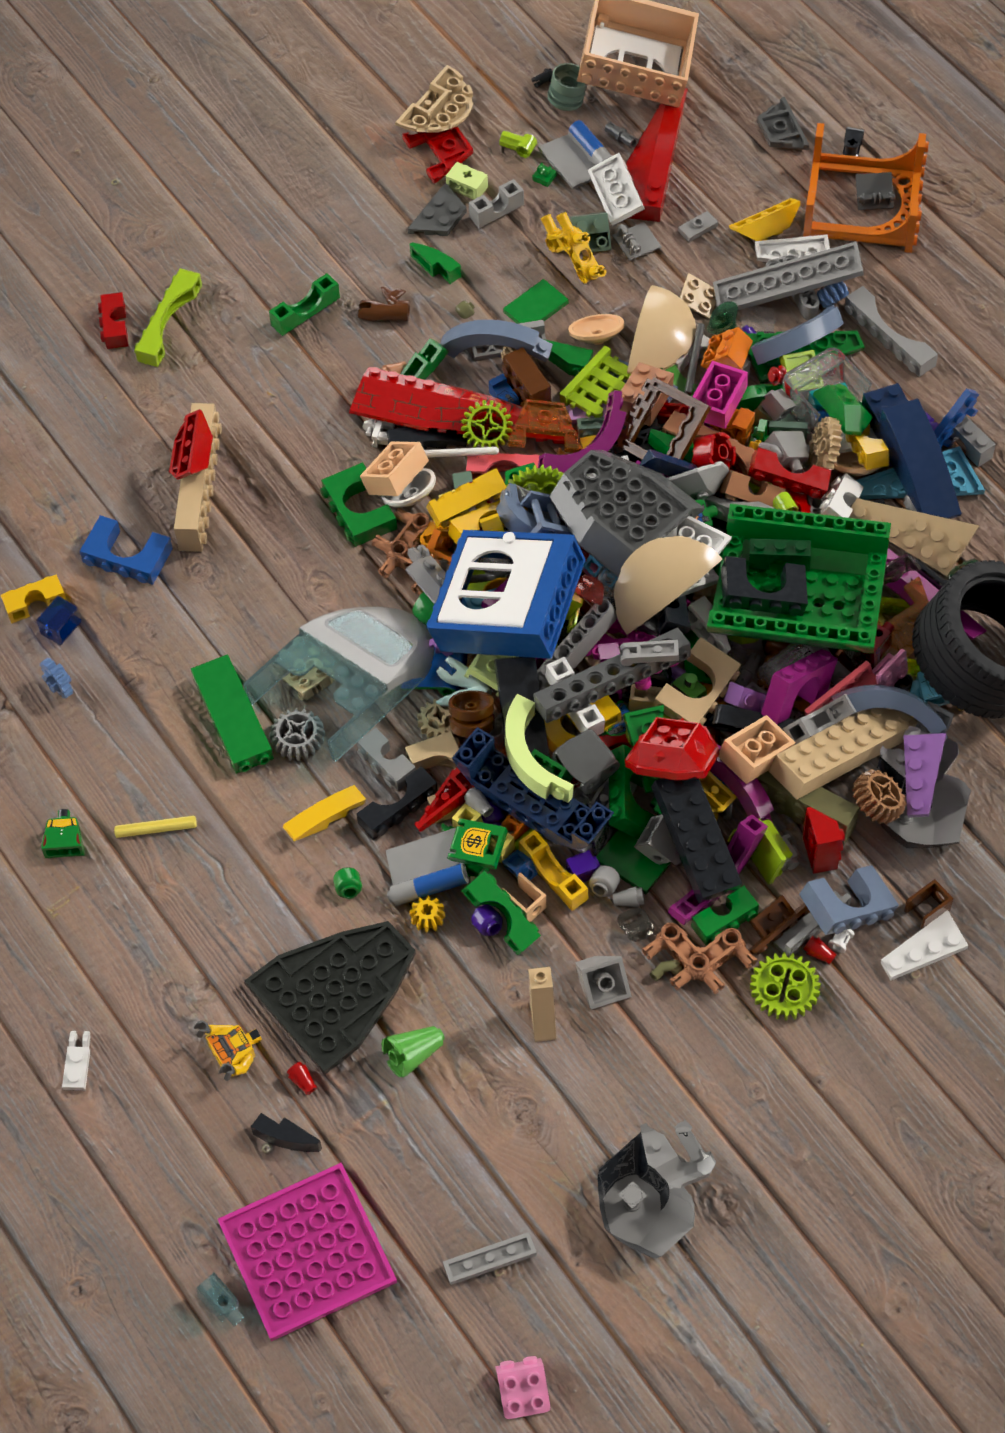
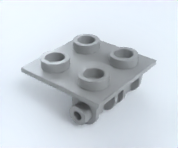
[612,222,662,261]

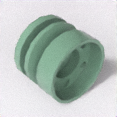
[547,63,588,111]

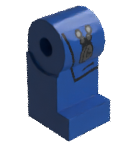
[489,374,520,406]

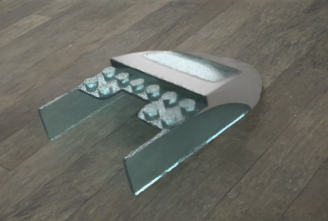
[243,607,435,762]

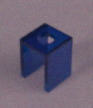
[36,596,82,646]

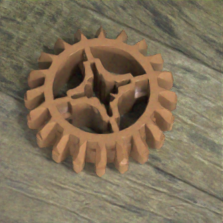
[852,769,906,824]

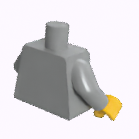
[749,431,810,473]

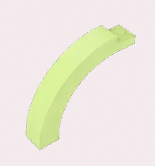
[505,694,574,803]

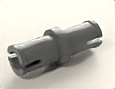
[605,121,638,148]

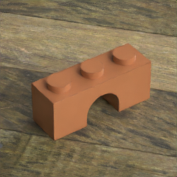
[719,470,786,506]

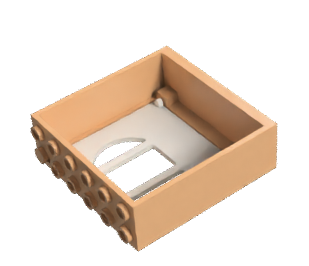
[577,0,699,108]

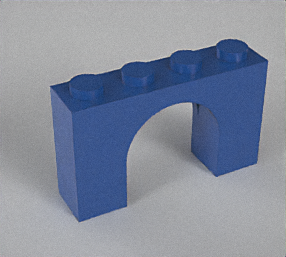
[80,515,173,585]

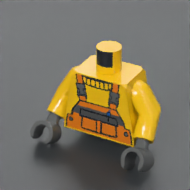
[194,1020,262,1081]

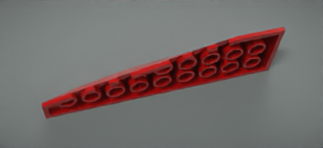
[626,88,688,222]

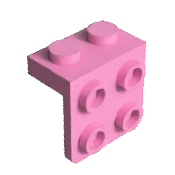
[872,649,908,687]
[495,1356,550,1419]

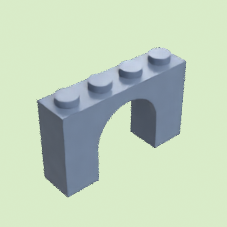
[799,865,899,935]

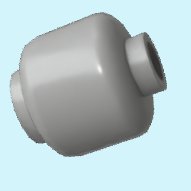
[589,866,620,897]

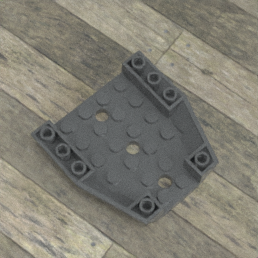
[549,450,704,577]

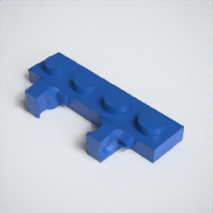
[934,388,979,448]

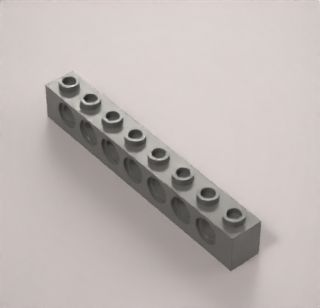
[534,628,691,723]

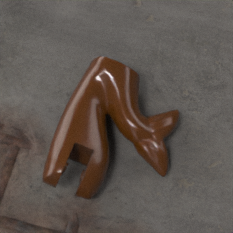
[358,287,410,321]

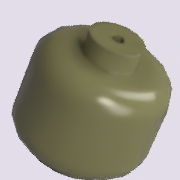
[455,300,475,319]

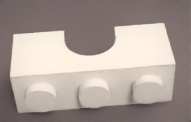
[819,473,864,518]

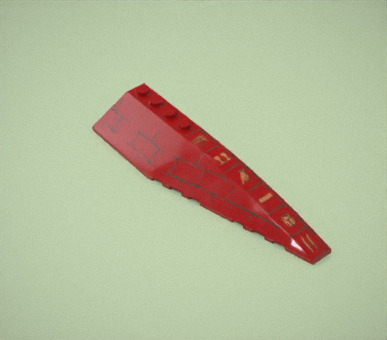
[349,367,580,446]

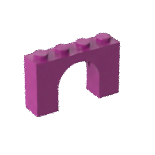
[761,649,838,724]

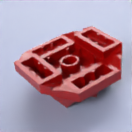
[625,717,720,780]

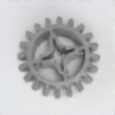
[270,708,325,761]

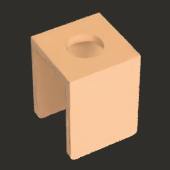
[501,873,547,922]

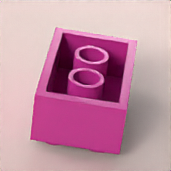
[689,361,748,429]

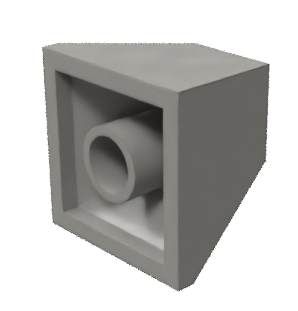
[575,956,632,1009]

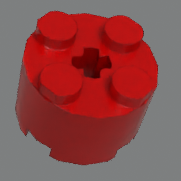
[692,432,736,468]

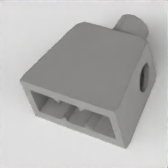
[634,815,681,865]

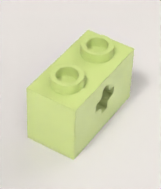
[446,162,488,200]

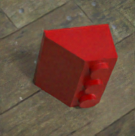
[802,807,845,874]

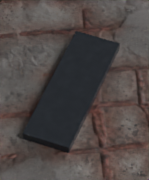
[494,657,550,758]

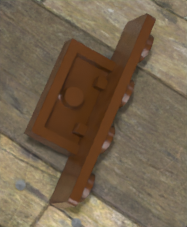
[748,895,810,955]

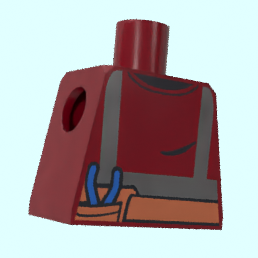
[857,621,895,670]

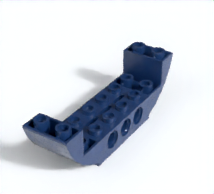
[452,727,614,849]

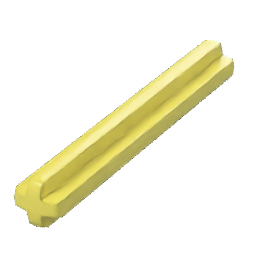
[114,816,197,838]

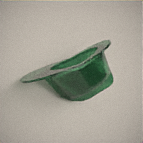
[707,301,738,335]

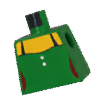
[41,809,85,858]

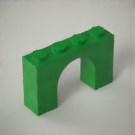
[320,462,397,547]
[609,745,655,840]

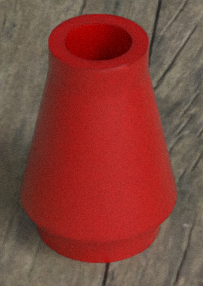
[803,936,837,965]
[287,1062,317,1095]

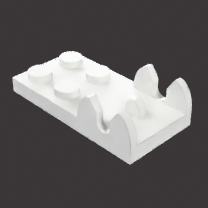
[588,153,645,226]

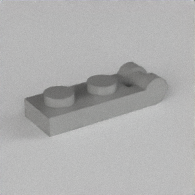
[620,640,679,666]

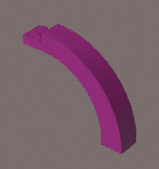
[538,390,626,474]
[710,744,774,825]
[668,814,768,925]

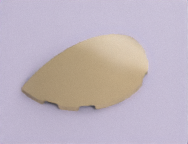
[395,65,473,133]
[627,285,696,374]
[614,536,722,635]

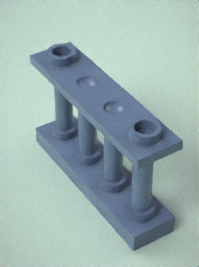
[520,490,585,551]

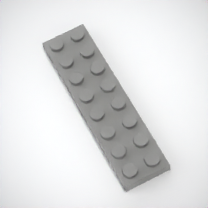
[713,241,864,315]

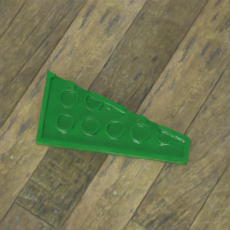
[744,331,865,384]

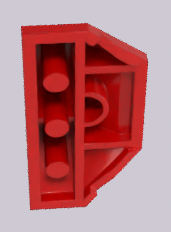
[169,409,213,480]

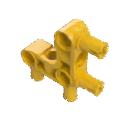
[540,212,606,284]

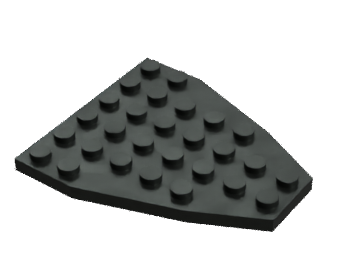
[244,921,416,1075]

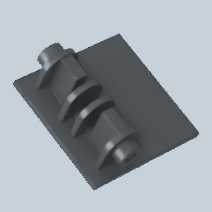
[855,172,895,210]

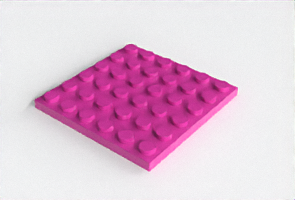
[217,1162,397,1342]

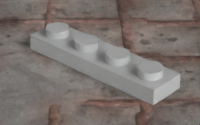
[443,1232,537,1285]

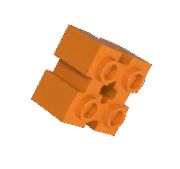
[710,408,755,446]

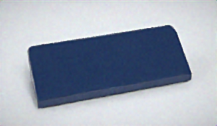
[639,449,697,477]

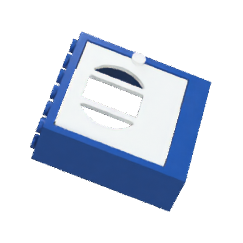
[427,530,586,659]

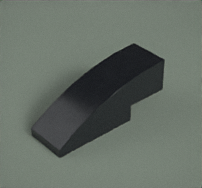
[251,1113,322,1152]

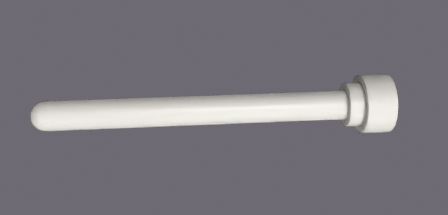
[424,447,499,458]

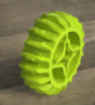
[461,400,513,449]

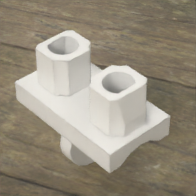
[362,419,395,447]

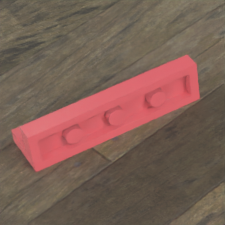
[804,660,877,716]

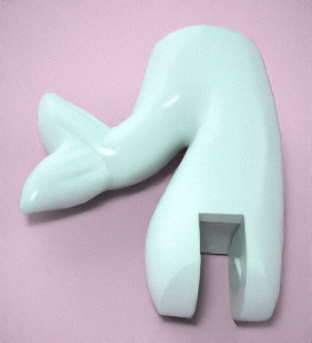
[436,656,492,706]

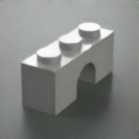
[468,179,524,228]
[942,415,996,467]
[357,728,416,791]

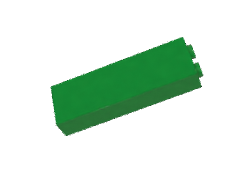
[190,654,274,774]

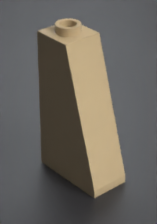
[528,967,556,1042]

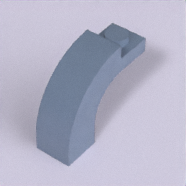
[496,483,550,533]

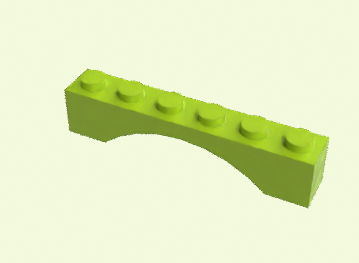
[134,268,202,367]

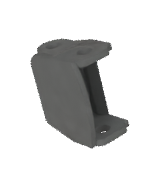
[554,729,620,795]

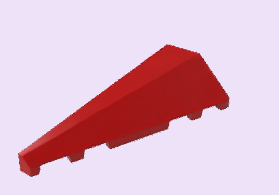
[414,767,474,832]

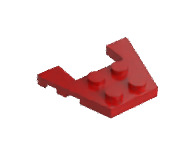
[402,126,473,184]

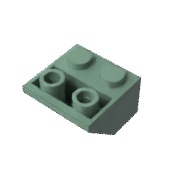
[569,212,611,254]

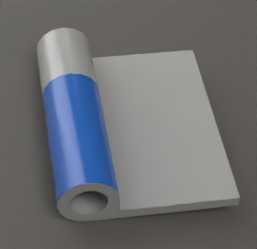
[538,120,612,189]
[385,828,468,906]

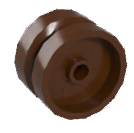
[449,691,495,737]

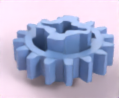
[40,658,73,699]

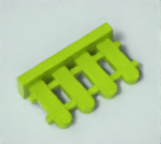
[560,346,631,418]

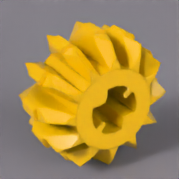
[409,896,446,933]

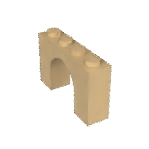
[653,637,741,726]
[405,731,466,824]

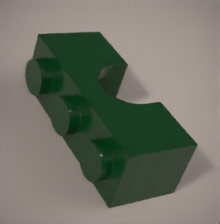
[749,538,811,571]

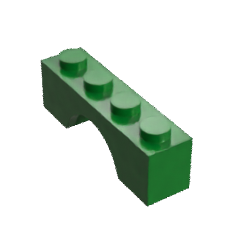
[269,273,340,336]
[462,871,541,955]

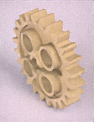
[806,416,842,471]

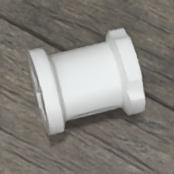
[828,929,854,954]

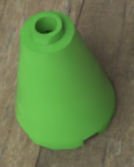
[381,1026,445,1077]

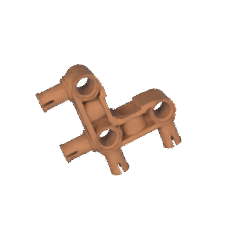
[372,507,441,595]
[642,922,758,994]

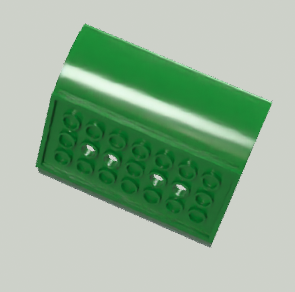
[707,503,891,654]

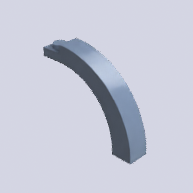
[751,305,844,365]
[440,320,553,362]
[831,685,948,738]

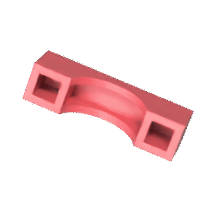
[466,453,540,480]

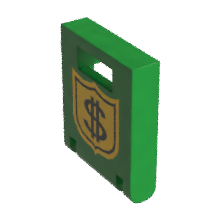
[447,818,508,870]

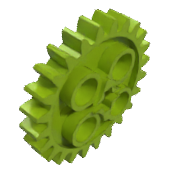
[506,465,563,495]
[750,952,821,1020]

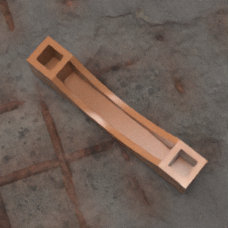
[662,410,767,487]

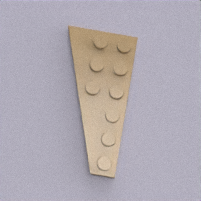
[849,498,979,577]

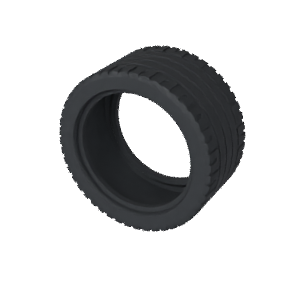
[912,560,1005,719]

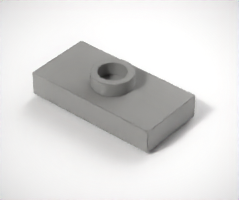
[678,211,718,242]

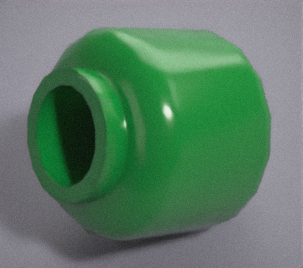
[333,867,362,899]

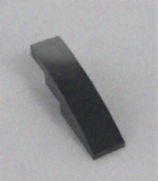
[387,427,468,450]

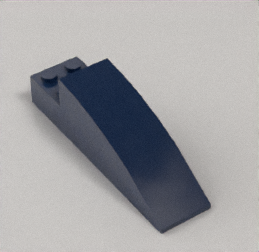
[861,383,962,519]

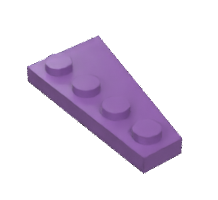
[904,733,946,818]

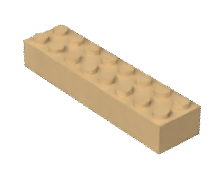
[174,403,222,552]
[769,708,918,800]

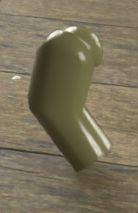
[650,960,683,981]

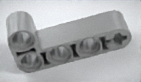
[765,255,820,320]

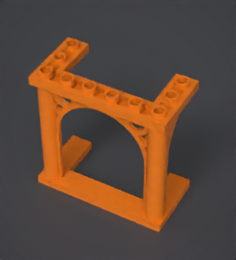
[803,123,929,253]

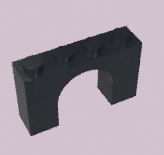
[721,556,808,616]

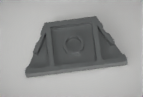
[757,97,809,150]
[408,183,467,236]

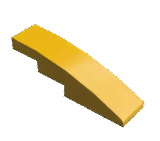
[283,785,366,842]

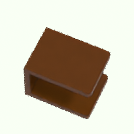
[904,879,954,929]

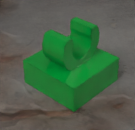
[532,163,557,187]

